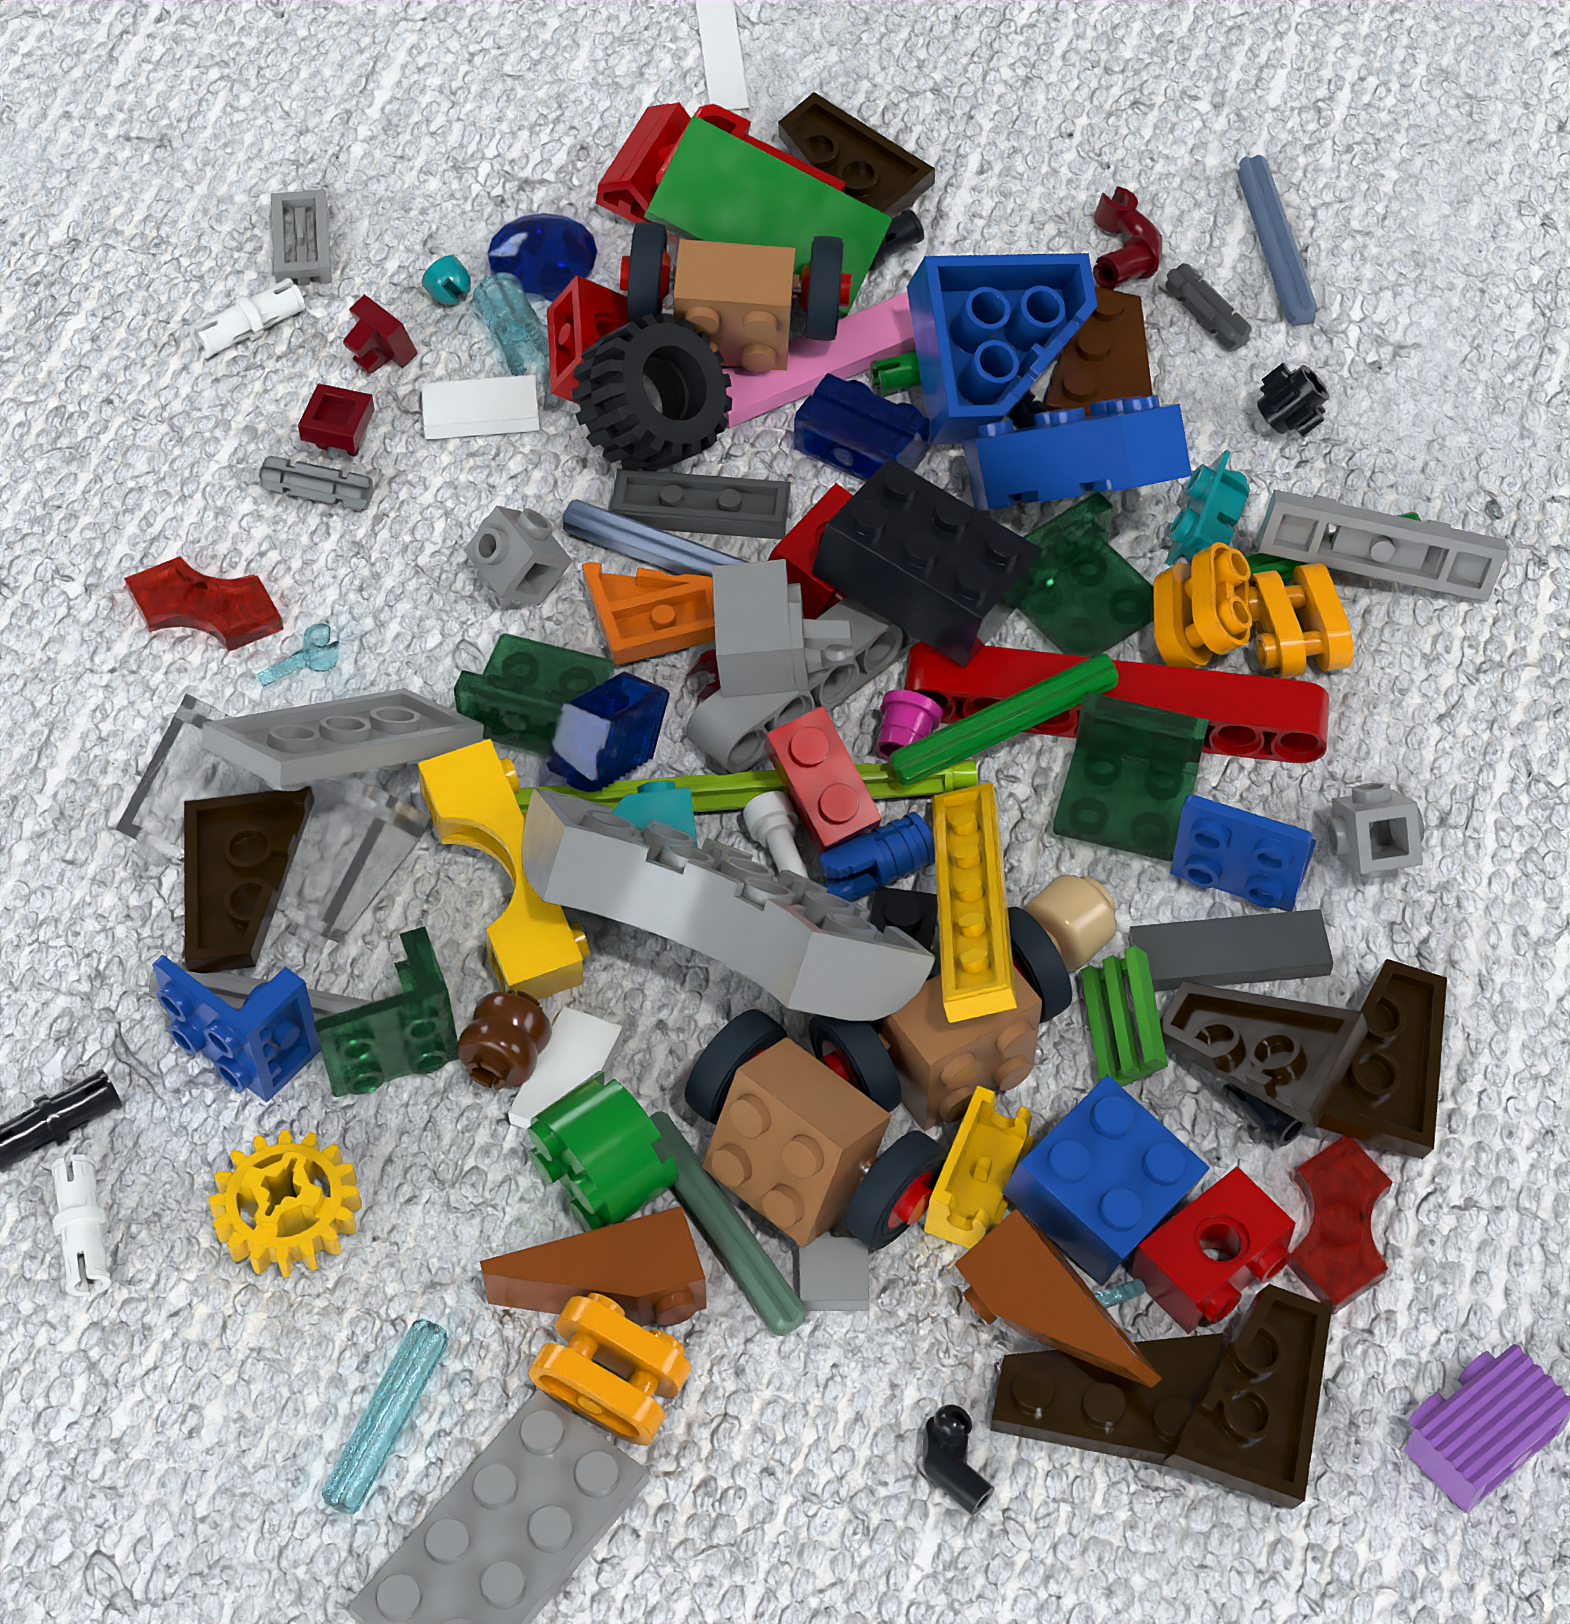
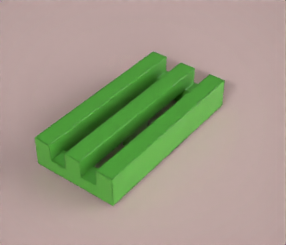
[1080,945,1168,1087]

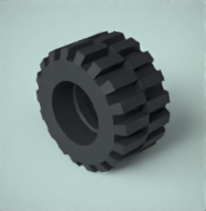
[572,313,733,471]

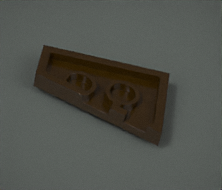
[778,92,935,218]
[184,786,315,973]
[1298,959,1447,1160]
[1160,981,1368,1128]
[1162,1284,1332,1510]
[990,1333,1223,1468]

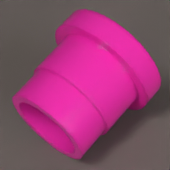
[875,690,943,761]

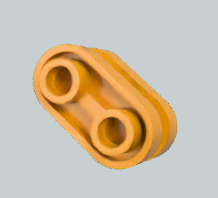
[1154,542,1252,669]
[1248,562,1353,679]
[528,1293,691,1445]

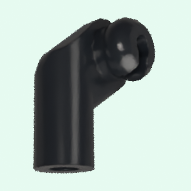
[922,1405,995,1515]

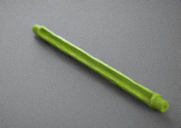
[514,759,977,813]

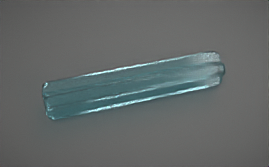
[322,1318,448,1515]

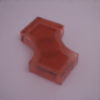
[124,556,284,652]
[1287,1136,1393,1316]

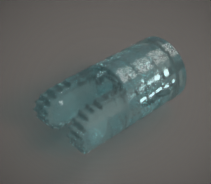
[473,272,549,376]

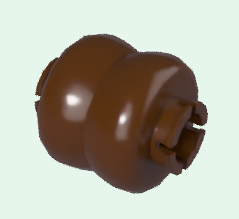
[457,990,552,1089]

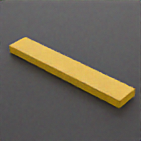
[932,782,1017,1023]

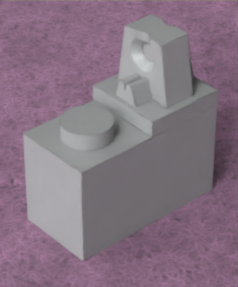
[712,559,854,698]

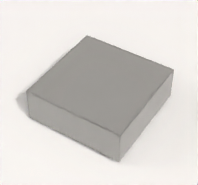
[799,1237,870,1311]

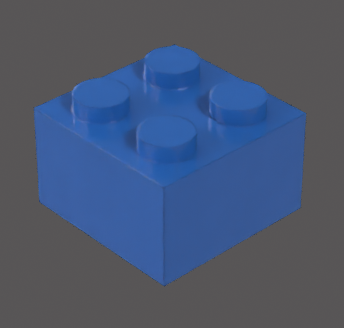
[1002,1074,1210,1286]

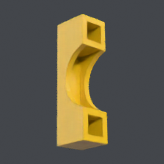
[418,739,590,1000]

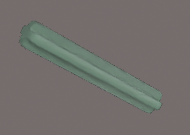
[649,1111,806,1336]

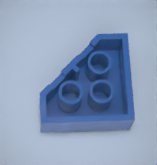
[906,253,1098,445]
[962,394,1192,510]

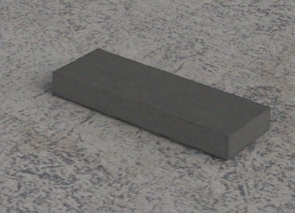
[610,468,791,540]
[1128,909,1334,992]

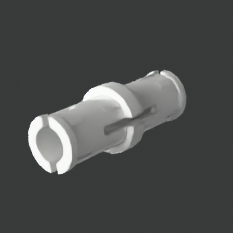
[189,278,305,359]
[51,1154,111,1296]

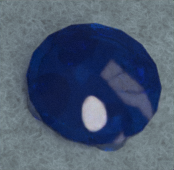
[487,213,598,302]

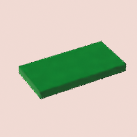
[644,115,893,319]

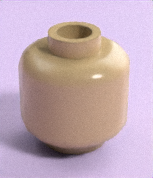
[1023,875,1117,971]

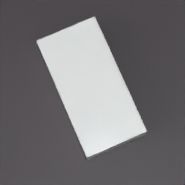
[421,375,540,440]
[508,1005,624,1129]

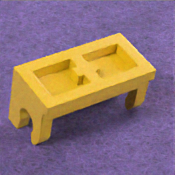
[924,1085,1035,1249]

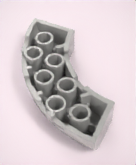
[522,787,935,1021]

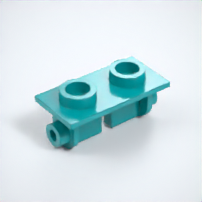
[1165,450,1250,566]

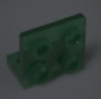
[1017,492,1154,657]
[453,633,615,763]
[1052,692,1209,862]
[314,926,460,1097]

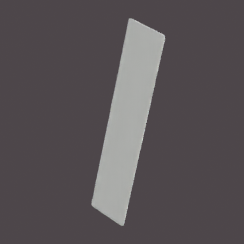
[695,0,749,110]

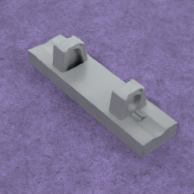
[1256,489,1508,602]

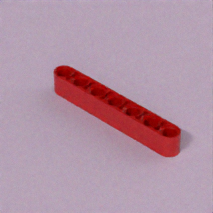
[903,641,1329,763]

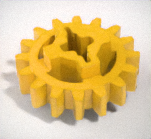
[208,1129,362,1277]

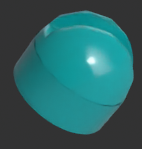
[421,255,471,305]

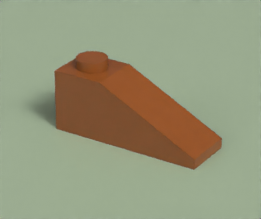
[480,1206,707,1327]
[954,1208,1162,1388]

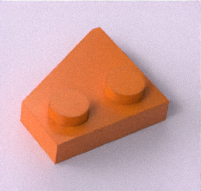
[582,562,715,666]

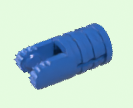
[818,812,935,902]

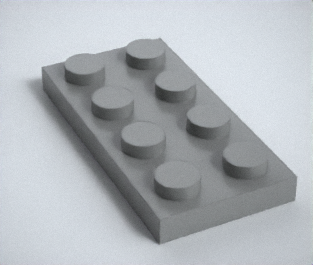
[201,688,484,791]
[348,1389,649,1624]

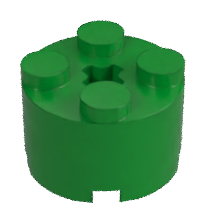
[527,1071,679,1232]

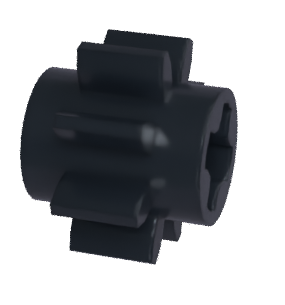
[1257,363,1329,437]

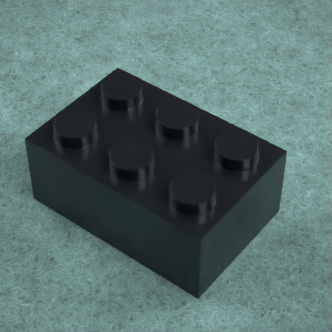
[812,458,1043,667]

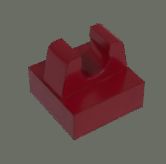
[343,294,418,374]
[298,383,375,456]

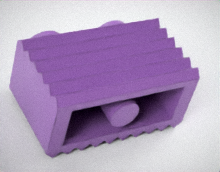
[1404,1344,1570,1514]

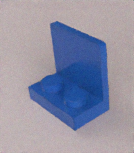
[1170,794,1316,912]
[152,955,322,1103]

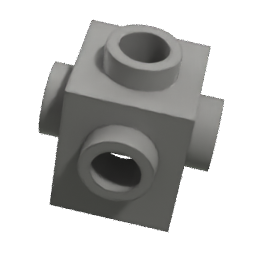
[463,505,573,605]
[1326,783,1424,878]

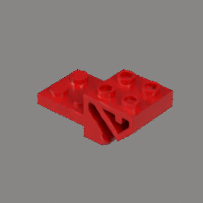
[595,102,846,244]

